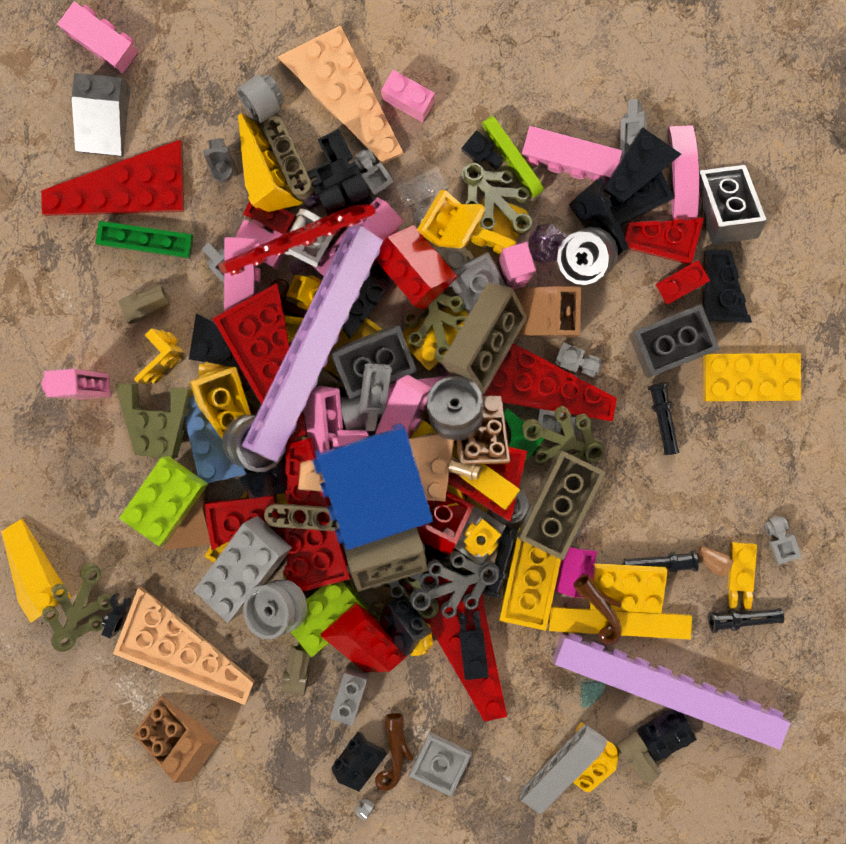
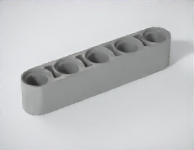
[519,724,607,814]

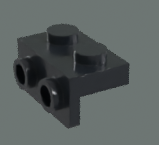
[378,595,432,656]
[638,709,697,762]
[331,732,387,792]

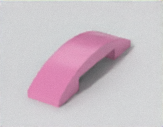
[668,125,699,220]

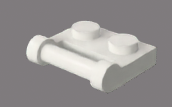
[284,209,335,268]

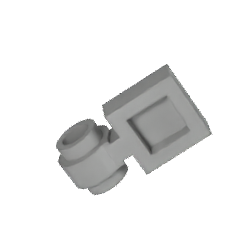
[353,149,394,196]
[554,342,602,378]
[537,409,582,437]
[764,516,802,565]

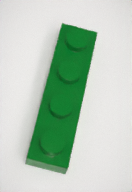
[95,221,194,259]

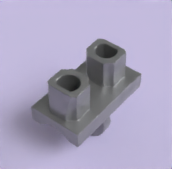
[203,138,238,183]

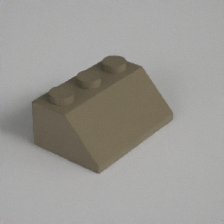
[344,527,428,592]

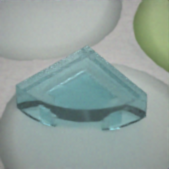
[580,681,605,707]

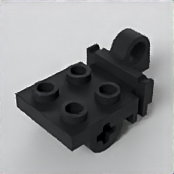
[307,129,374,215]

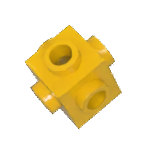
[286,274,322,311]
[463,517,501,557]

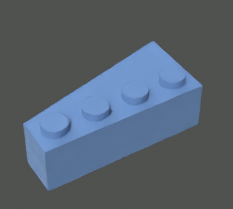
[185,393,251,483]

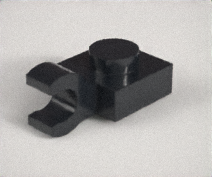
[461,130,503,170]
[101,593,131,638]

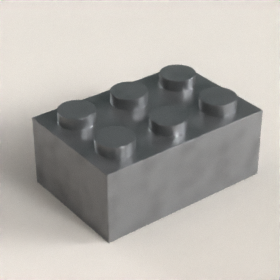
[628,304,720,378]
[330,324,417,399]

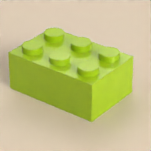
[119,456,208,547]
[291,580,369,657]

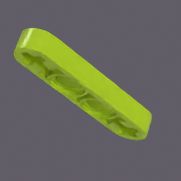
[481,115,544,198]

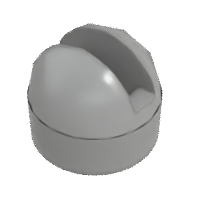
[355,799,376,821]

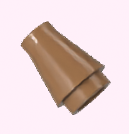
[697,545,733,577]

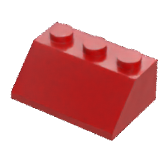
[376,225,459,310]
[417,491,474,555]
[320,602,407,672]

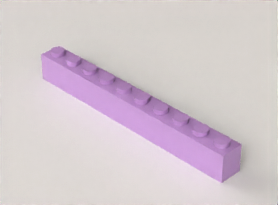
[242,225,383,462]
[552,632,790,750]

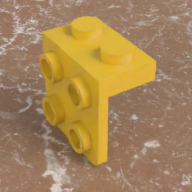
[417,190,485,248]
[470,197,527,255]
[134,328,184,384]
[573,722,620,792]

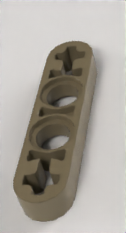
[263,116,314,199]
[264,503,339,531]

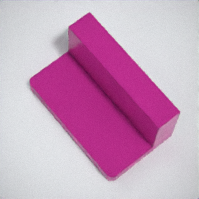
[555,546,597,598]

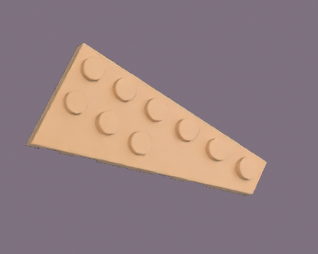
[278,25,403,165]
[298,433,454,501]
[113,586,255,705]

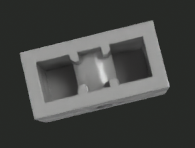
[330,666,369,726]

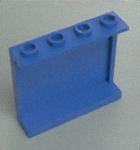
[312,423,433,550]

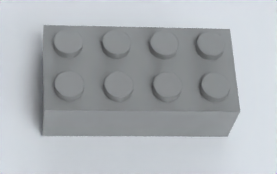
[194,516,292,623]

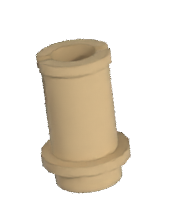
[449,457,482,481]

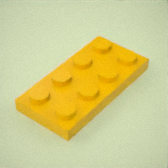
[703,353,801,402]
[499,527,561,631]

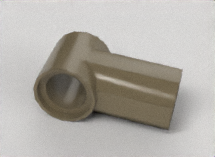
[118,285,170,324]
[281,645,310,696]
[617,731,662,783]

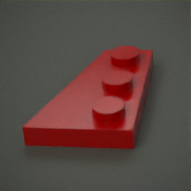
[624,218,704,265]
[204,495,279,550]

